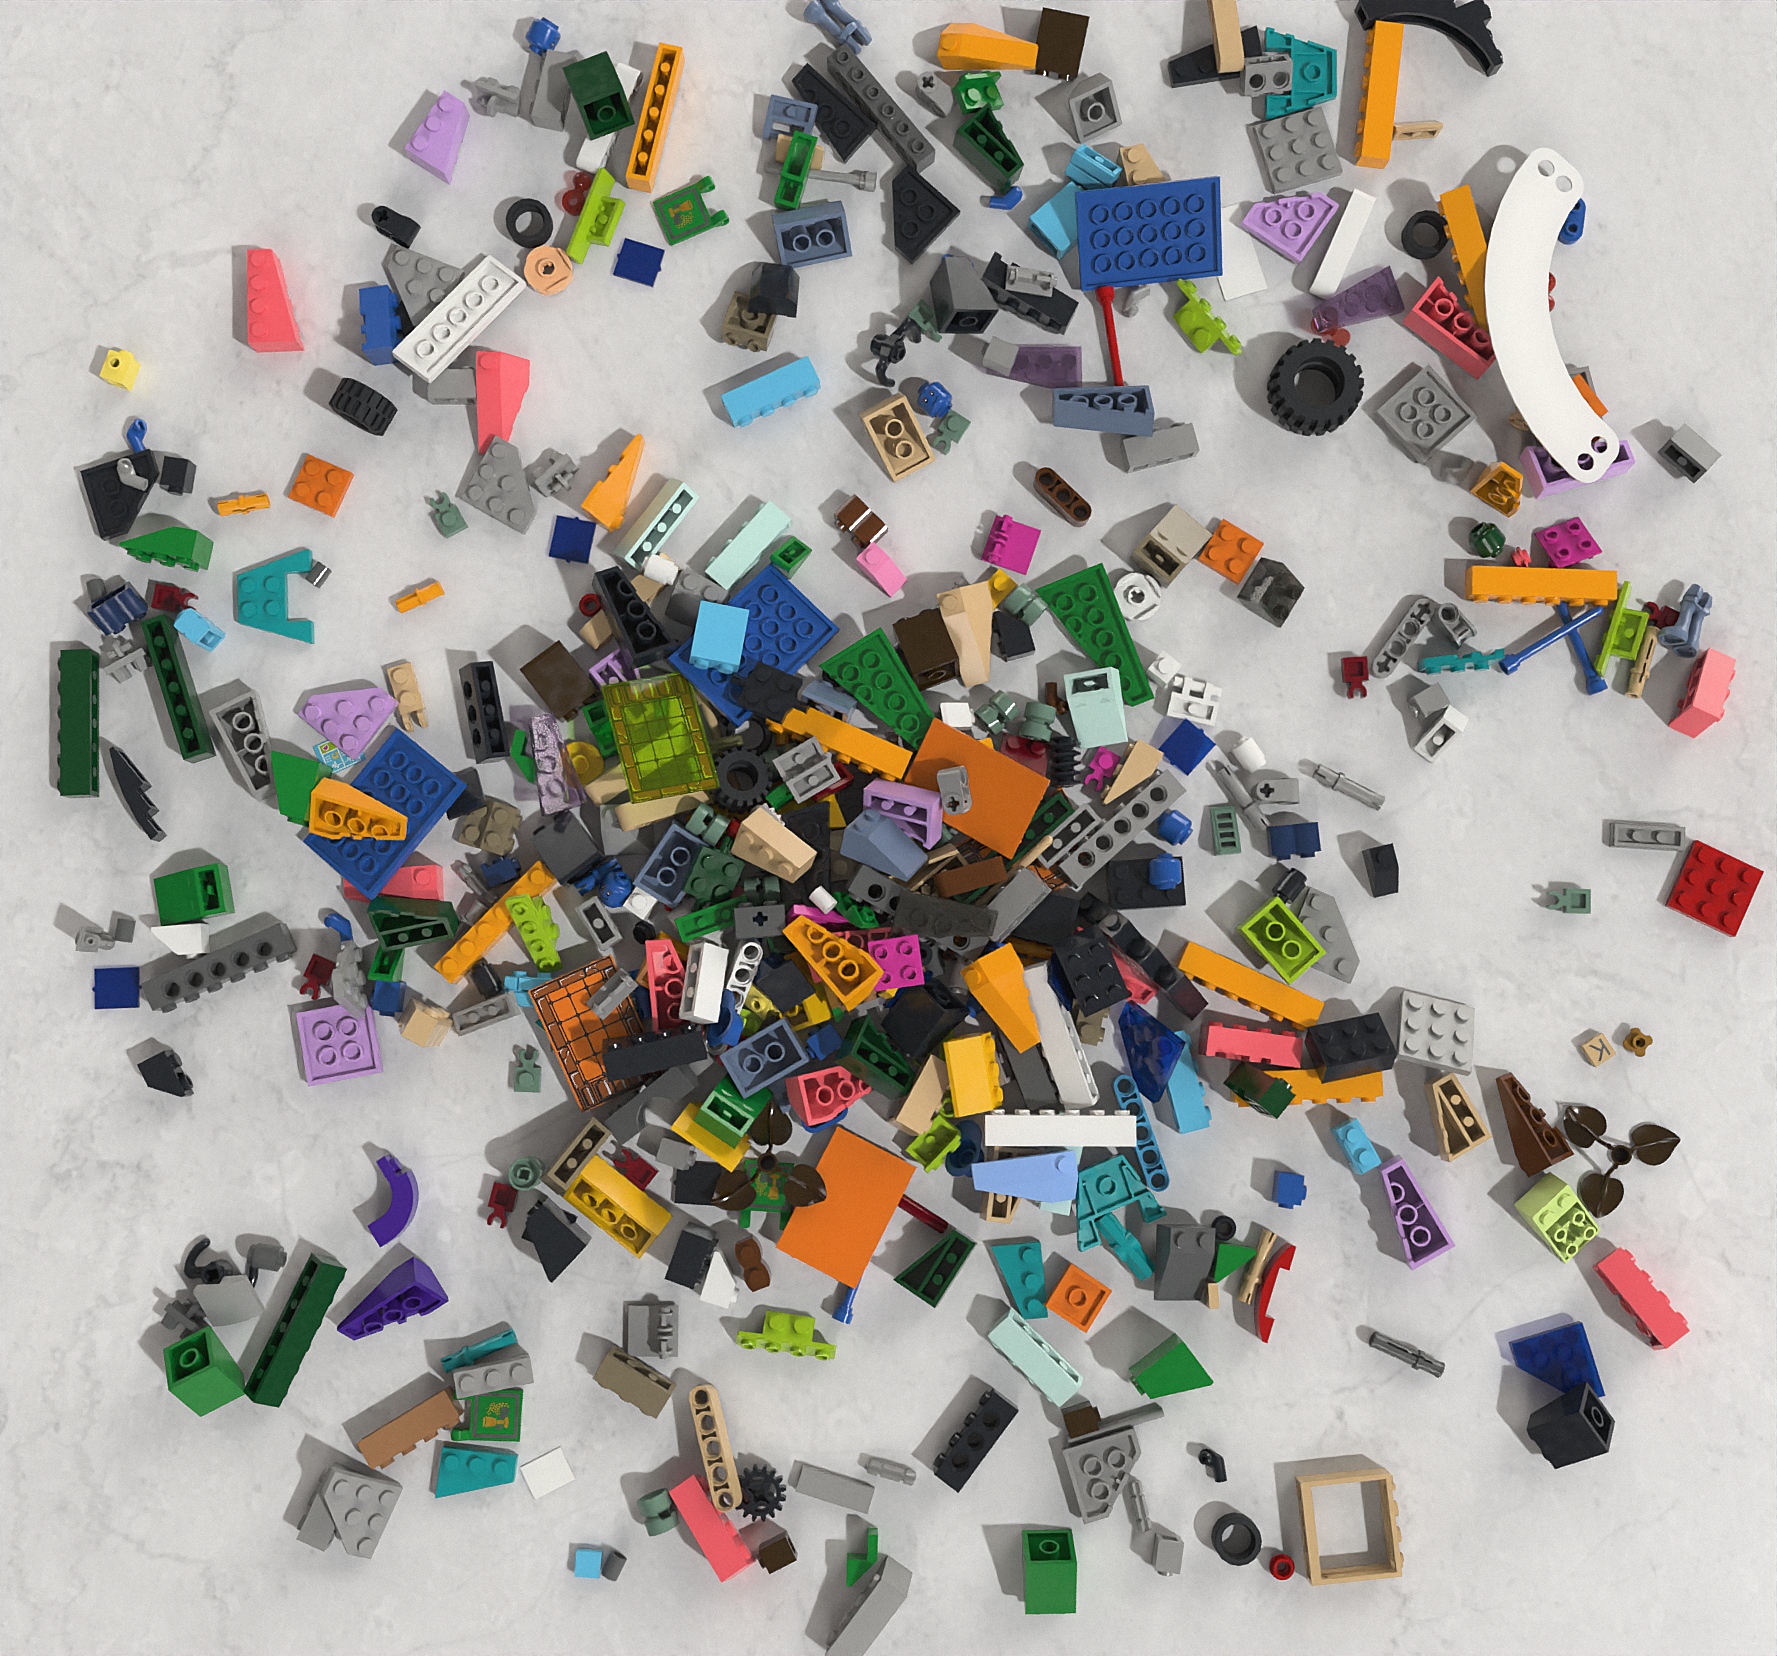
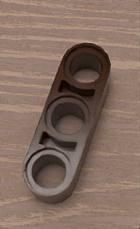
[1033,467,1092,527]
[932,856,1008,899]

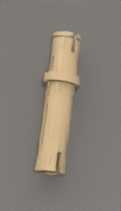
[1625,626,1660,699]
[1236,1229,1278,1305]

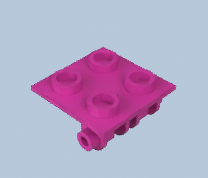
[981,514,1041,575]
[1534,517,1602,569]
[868,934,925,991]

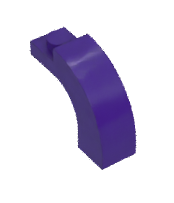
[367,1154,419,1247]

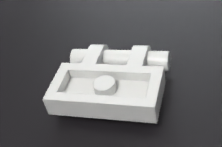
[1166,677,1222,728]

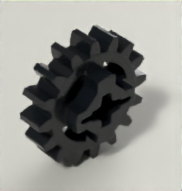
[735,1464,787,1522]

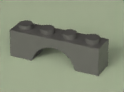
[603,1064,702,1146]

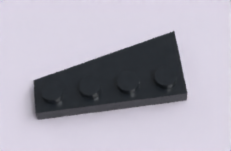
[1168,25,1263,88]
[791,63,877,164]
[781,801,831,908]

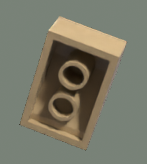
[858,392,936,483]

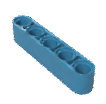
[1111,1074,1170,1192]

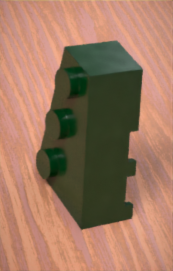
[952,102,1024,194]
[366,896,459,952]
[834,1014,916,1101]
[1223,1060,1296,1119]
[893,1229,978,1308]

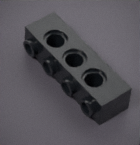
[459,661,511,764]
[933,1388,1019,1493]

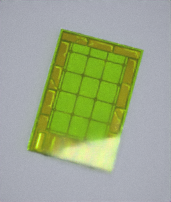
[601,672,720,804]

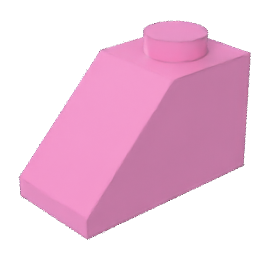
[856,542,907,598]

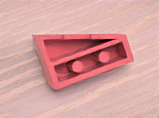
[1668,648,1736,738]

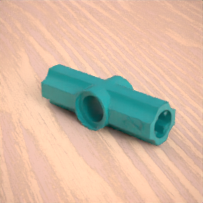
[1094,1212,1155,1281]

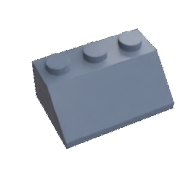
[771,200,852,268]
[632,817,714,910]

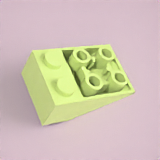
[1514,1172,1601,1264]

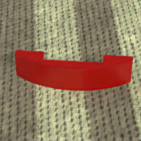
[1254,1242,1296,1343]

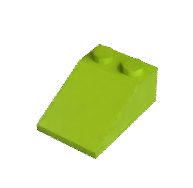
[1235,896,1326,985]

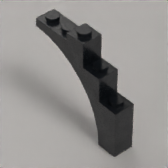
[1354,0,1504,77]
[1077,891,1209,1021]

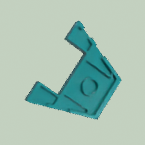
[1264,27,1337,120]
[237,549,315,644]
[1076,1153,1167,1252]

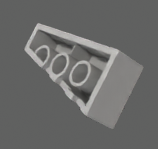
[208,689,277,802]
[825,1555,912,1656]

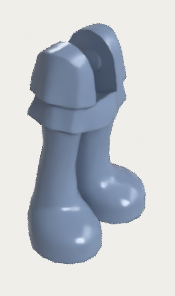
[803,0,872,55]
[1657,584,1712,658]

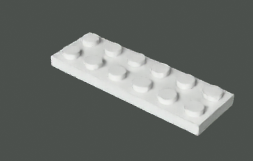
[392,255,526,384]

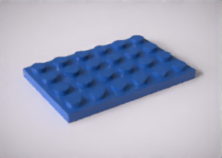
[1075,176,1223,291]
[668,563,840,729]
[303,728,468,900]

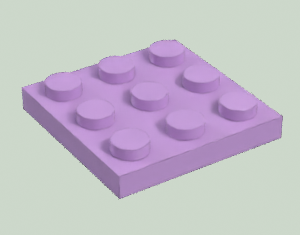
[296,999,384,1087]

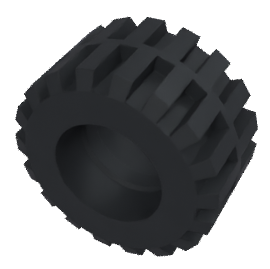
[328,378,398,436]
[708,747,773,814]

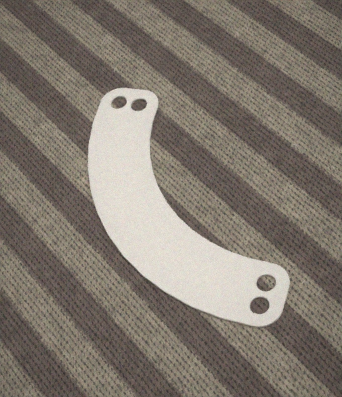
[1484,148,1619,483]

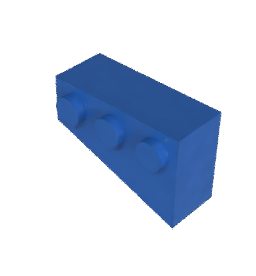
[359,285,403,366]

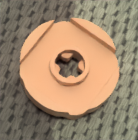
[524,245,573,296]

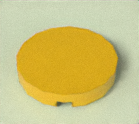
[556,741,605,790]

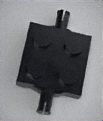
[730,661,810,725]

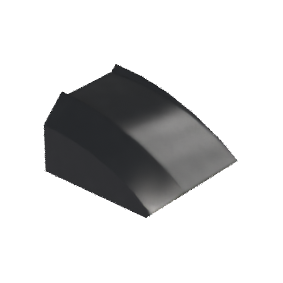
[748,263,800,318]

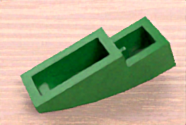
[773,130,818,211]

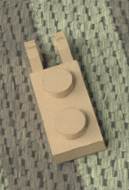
[387,662,428,733]

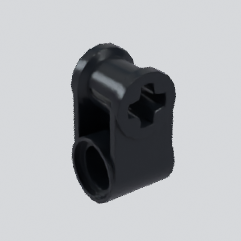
[371,206,421,249]

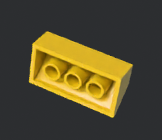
[562,1154,673,1259]

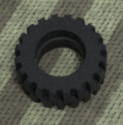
[1267,338,1364,436]

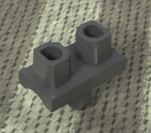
[161,1299,212,1340]

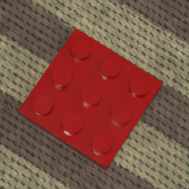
[1665,840,1764,937]

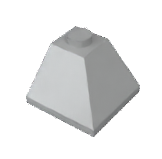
[1067,73,1122,144]
[600,804,654,856]

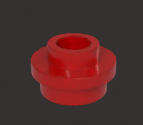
[579,593,602,618]
[1269,1553,1295,1580]

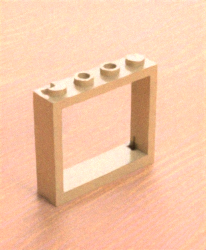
[1295,1468,1405,1586]

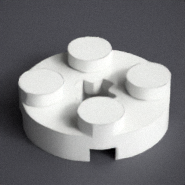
[1114,573,1161,622]

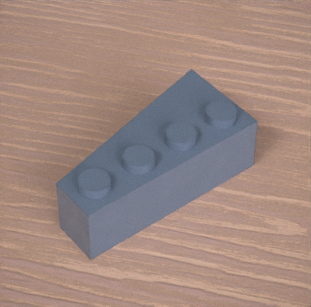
[1052,385,1155,437]

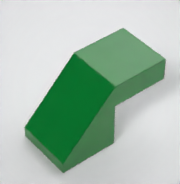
[581,698,620,760]
[510,729,543,786]
[846,1528,878,1586]

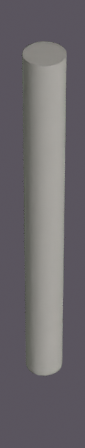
[1066,1407,1165,1446]

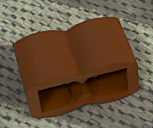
[834,494,888,550]
[735,1235,771,1292]

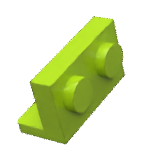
[905,1112,961,1174]

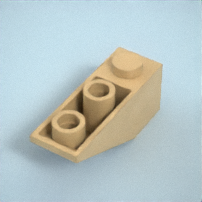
[1100,739,1164,807]

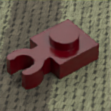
[151,584,199,613]
[1644,601,1680,630]
[1341,656,1369,699]
[300,953,337,1000]
[613,1148,659,1191]
[487,1181,519,1229]

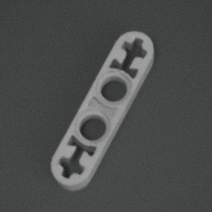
[1370,598,1435,679]

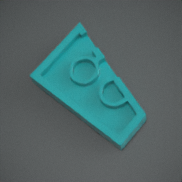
[1417,648,1505,675]
[991,1241,1048,1320]
[435,1445,519,1499]

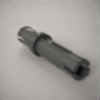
[1369,1331,1445,1378]

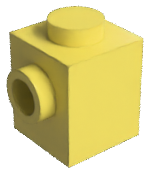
[99,349,141,391]
[744,983,781,1020]

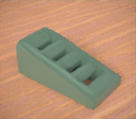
[1209,806,1241,856]

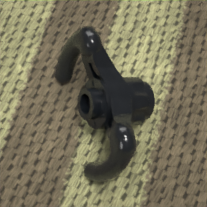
[870,317,921,388]
[184,1238,259,1288]

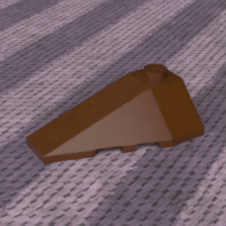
[1496,1072,1574,1178]

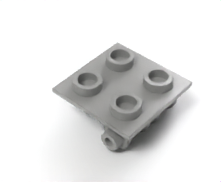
[628,1305,679,1359]

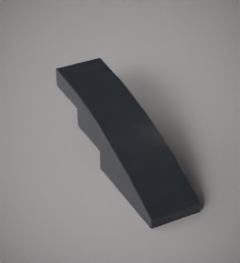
[109,746,167,842]

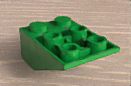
[119,526,214,572]
[153,863,235,926]
[694,1072,774,1149]

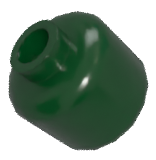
[1469,522,1506,558]

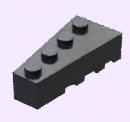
[982,251,1079,335]
[592,566,678,671]
[601,1022,708,1082]

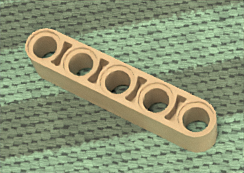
[1207,0,1244,73]
[579,553,682,651]
[583,722,693,807]
[615,775,731,832]
[689,1384,742,1512]

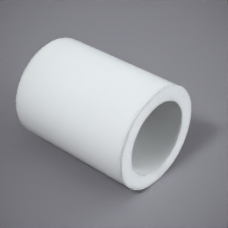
[809,886,837,914]

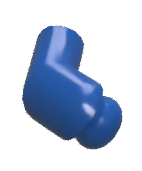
[989,185,1023,210]
[126,419,147,453]
[324,913,354,943]

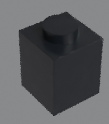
[160,456,197,496]

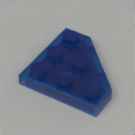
[1118,1000,1186,1104]
[1509,1321,1605,1398]

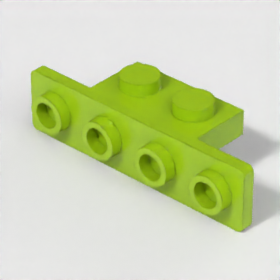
[566,167,626,264]
[1172,279,1243,356]
[1594,581,1649,677]
[505,894,563,973]
[736,1311,837,1361]

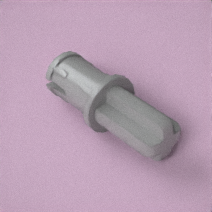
[450,899,489,944]

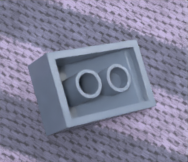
[802,680,858,724]
[840,808,928,882]
[719,1015,810,1099]

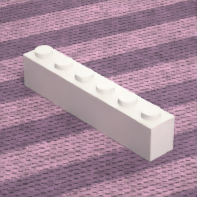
[1022,959,1100,1110]
[984,1109,1136,1147]

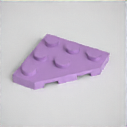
[1240,192,1340,265]
[297,688,399,760]

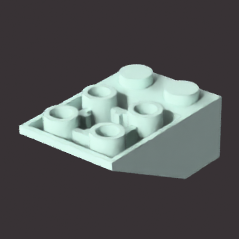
[1064,667,1128,749]

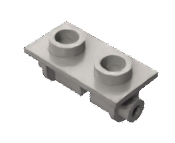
[1005,265,1057,297]
[75,926,115,953]
[585,968,638,1020]

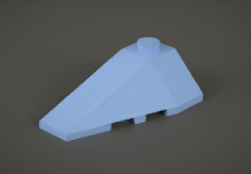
[970,1149,1078,1203]

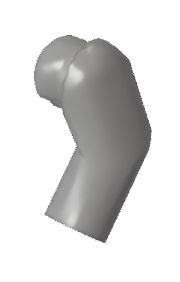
[117,458,148,491]

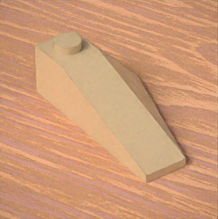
[936,581,993,688]

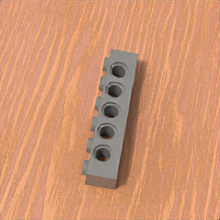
[1056,769,1187,889]

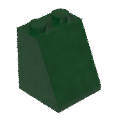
[562,51,635,141]

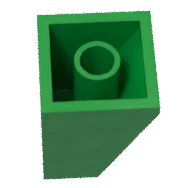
[271,750,334,827]
[163,1326,245,1417]
[1128,1333,1214,1399]
[1022,1529,1077,1615]

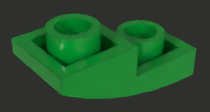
[832,892,880,929]

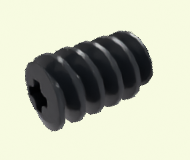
[1050,736,1081,788]

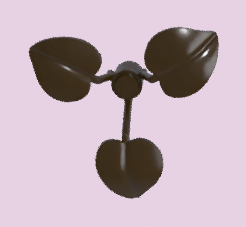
[711,1101,827,1211]
[1563,1106,1681,1218]

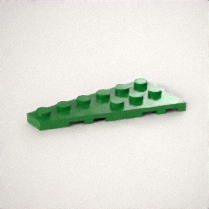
[1035,563,1155,707]
[818,627,936,751]

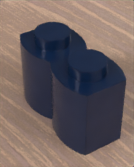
[87,581,148,636]
[1266,822,1321,861]

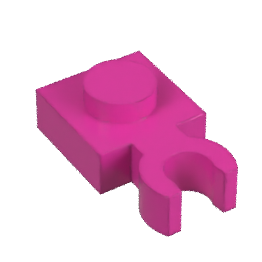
[1083,746,1122,792]

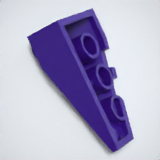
[337,1257,449,1341]

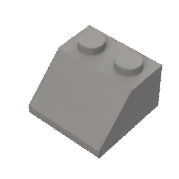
[664,567,730,629]

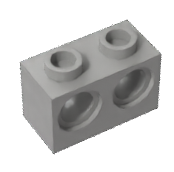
[1239,54,1293,97]

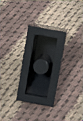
[1362,843,1399,898]

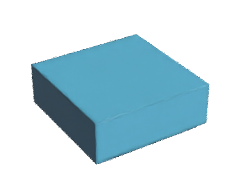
[574,1548,603,1579]

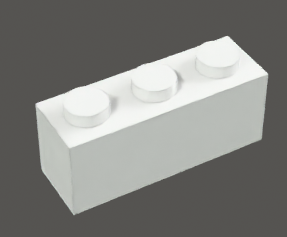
[679,942,728,1025]

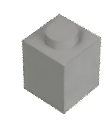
[980,336,1019,376]
[1407,682,1450,721]
[655,1137,697,1170]
[1151,1533,1184,1576]

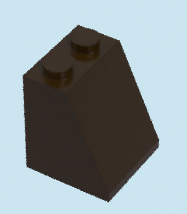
[1035,7,1090,81]
[892,608,960,692]
[519,640,601,723]

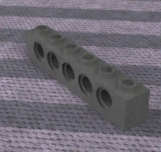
[827,43,935,174]
[845,862,990,963]
[141,923,298,1013]

